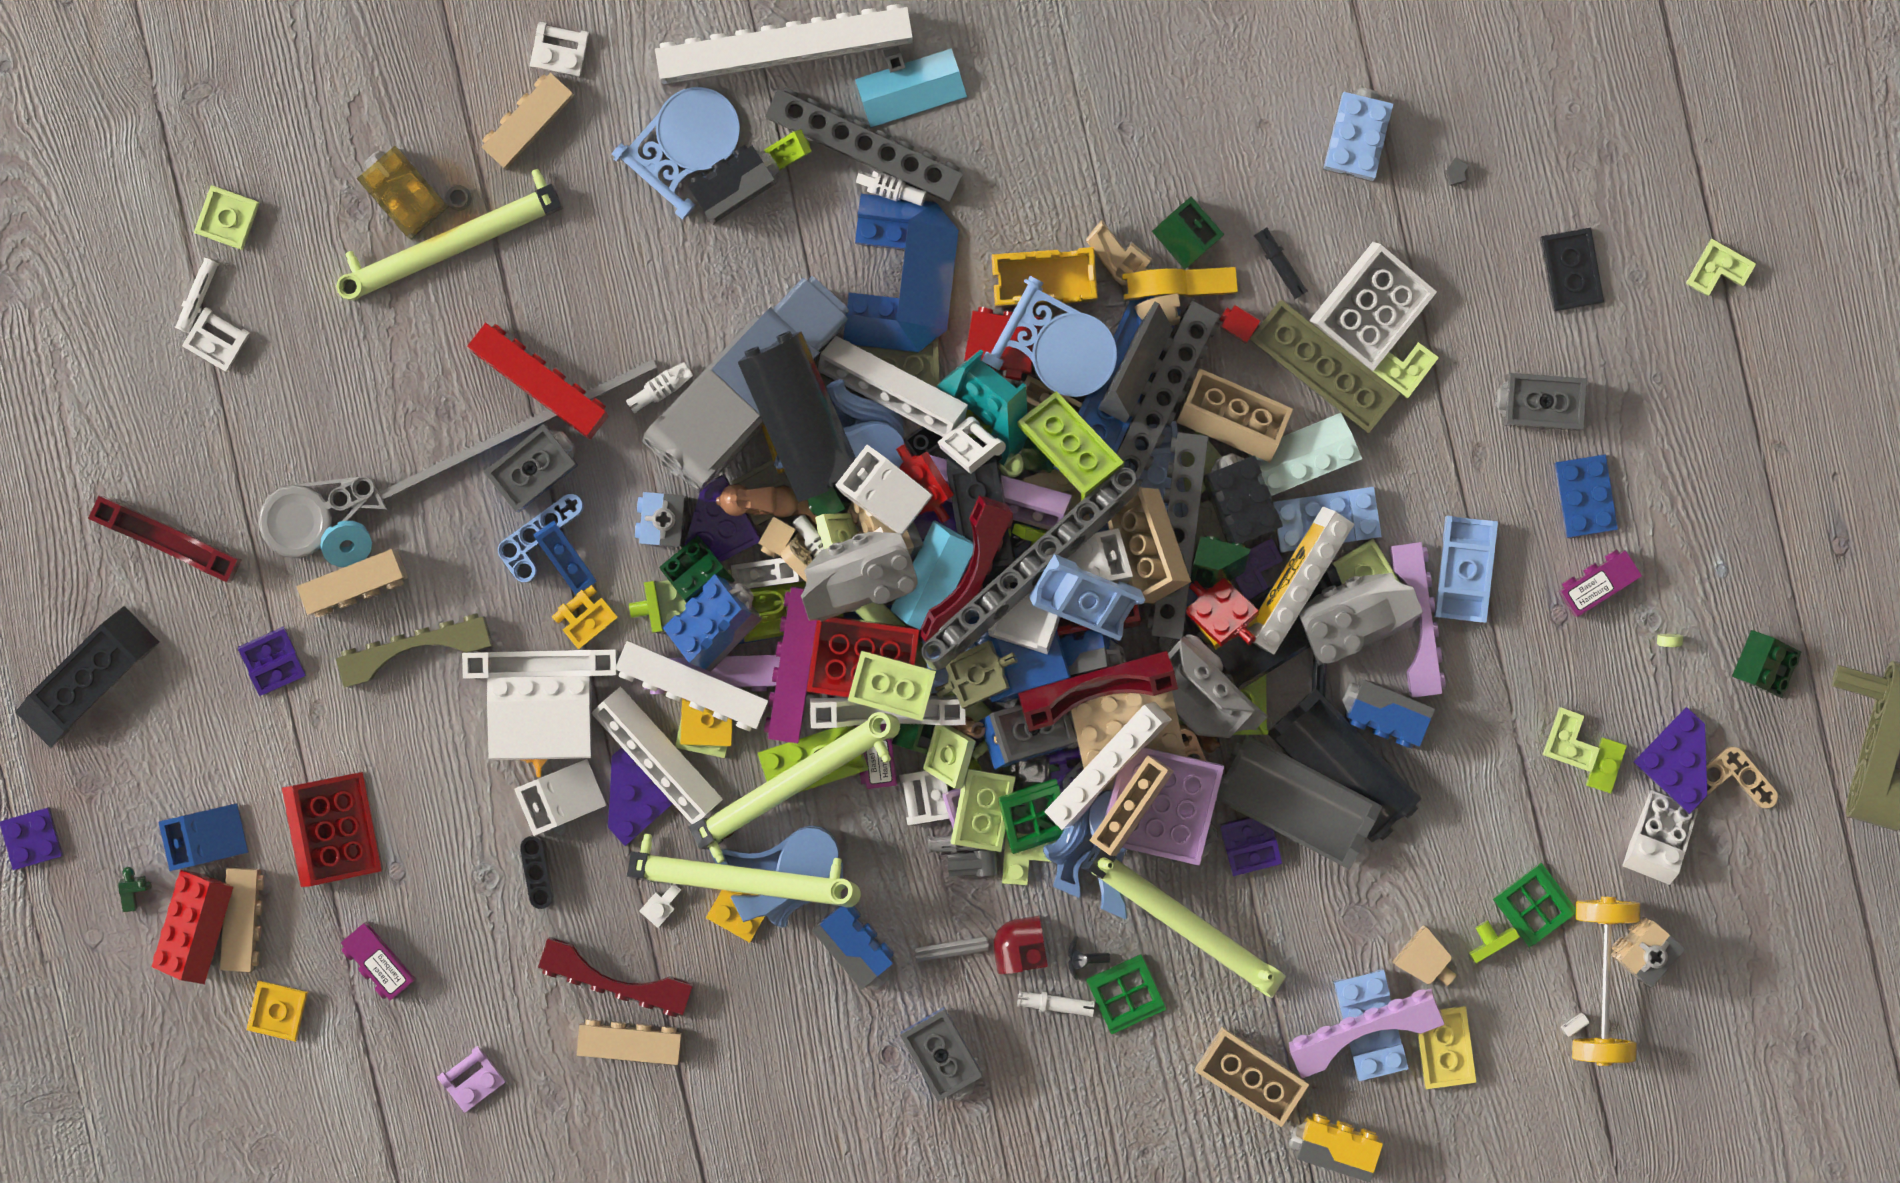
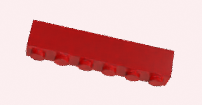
[467,322,609,440]

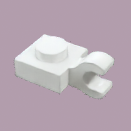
[639,884,681,928]

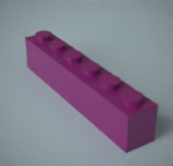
[764,586,817,744]

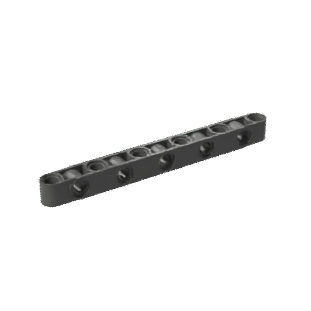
[922,468,1140,670]

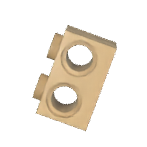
[759,517,797,558]

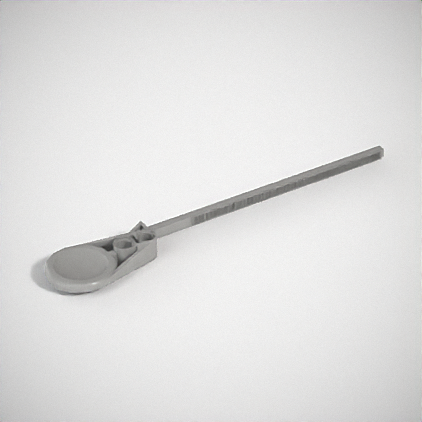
[258,360,657,558]

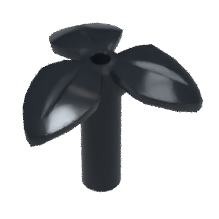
[1068,936,1110,980]

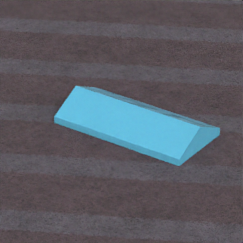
[855,48,967,128]
[891,521,973,630]

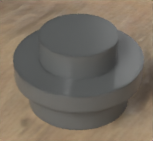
[446,185,472,211]

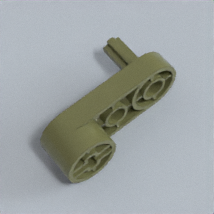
[1832,661,1900,831]

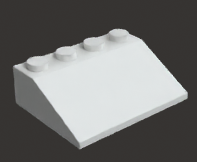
[1309,242,1437,371]
[487,676,592,760]

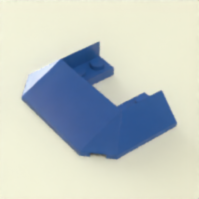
[843,193,959,353]

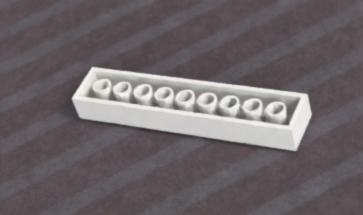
[655,4,913,84]

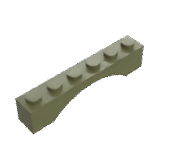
[336,613,493,688]

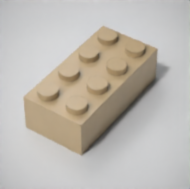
[1176,368,1293,463]
[1107,487,1191,603]
[296,549,409,618]
[1195,1027,1309,1127]

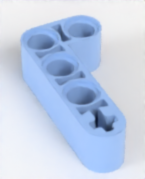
[498,494,584,582]

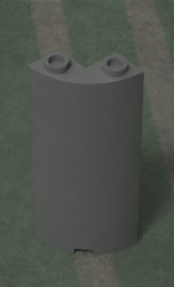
[1216,735,1383,870]

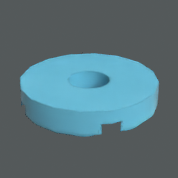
[320,521,372,567]

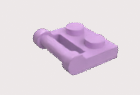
[437,1046,506,1113]

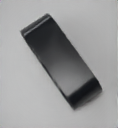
[520,835,554,909]

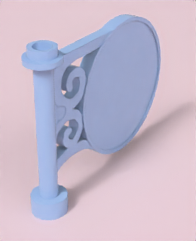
[612,87,740,220]
[982,276,1117,397]

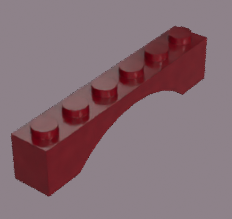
[88,495,242,583]
[919,495,1013,642]
[1018,651,1178,731]
[538,937,694,1017]

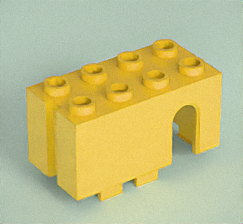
[991,247,1098,309]

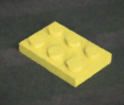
[1417,1006,1476,1089]

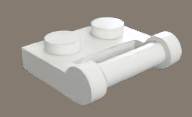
[530,21,589,77]
[182,307,250,372]
[938,417,1006,474]
[899,771,949,825]

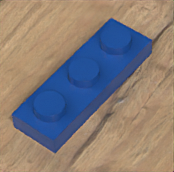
[533,521,597,595]

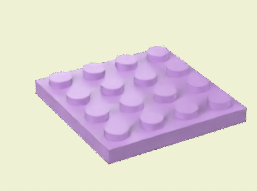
[1105,747,1224,866]

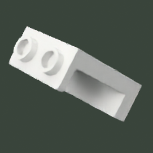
[988,584,1061,655]

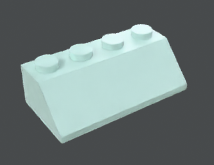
[1248,413,1362,496]

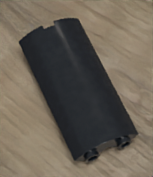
[738,331,856,502]
[1196,563,1342,690]
[1268,689,1422,842]

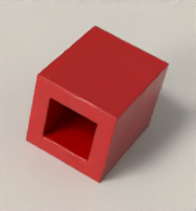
[1219,305,1260,344]

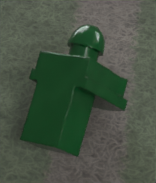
[118,867,152,912]

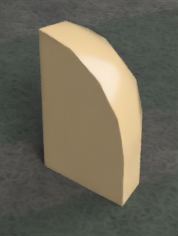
[1135,293,1181,326]

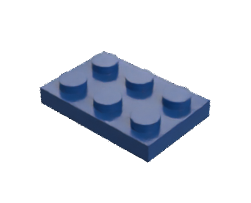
[1554,454,1618,538]

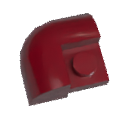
[993,915,1048,974]

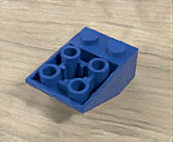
[158,803,249,871]

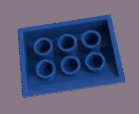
[968,588,1071,703]

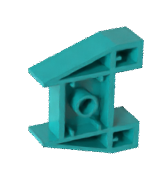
[936,349,1028,466]

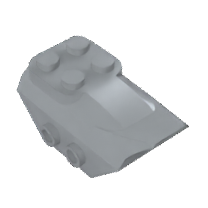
[801,532,918,622]
[1299,573,1423,666]
[1168,635,1268,738]

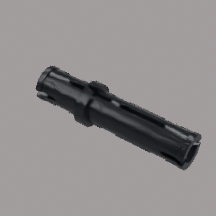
[1254,227,1308,300]

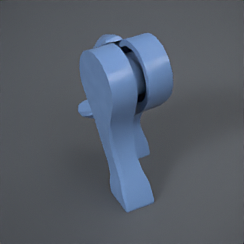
[774,379,904,469]
[1043,789,1127,919]
[709,825,843,928]

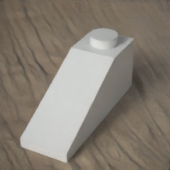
[731,555,812,589]

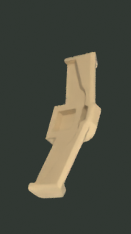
[1086,220,1166,297]

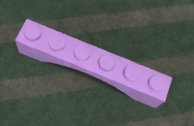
[1389,542,1446,698]
[1289,989,1444,1079]

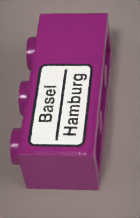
[1558,549,1642,617]
[855,724,897,789]
[341,921,416,1000]

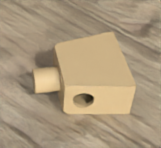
[1392,925,1456,986]

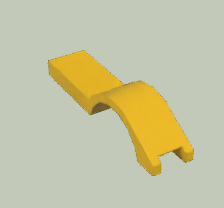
[1121,267,1238,300]

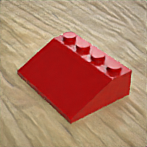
[807,616,919,697]
[282,772,382,887]

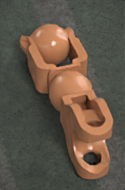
[716,484,818,529]

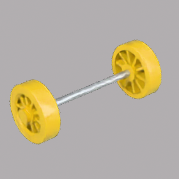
[1572,896,1640,1066]

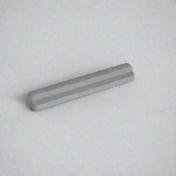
[914,937,990,962]

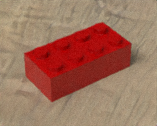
[151,869,233,985]

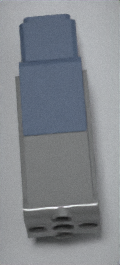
[642,276,849,494]

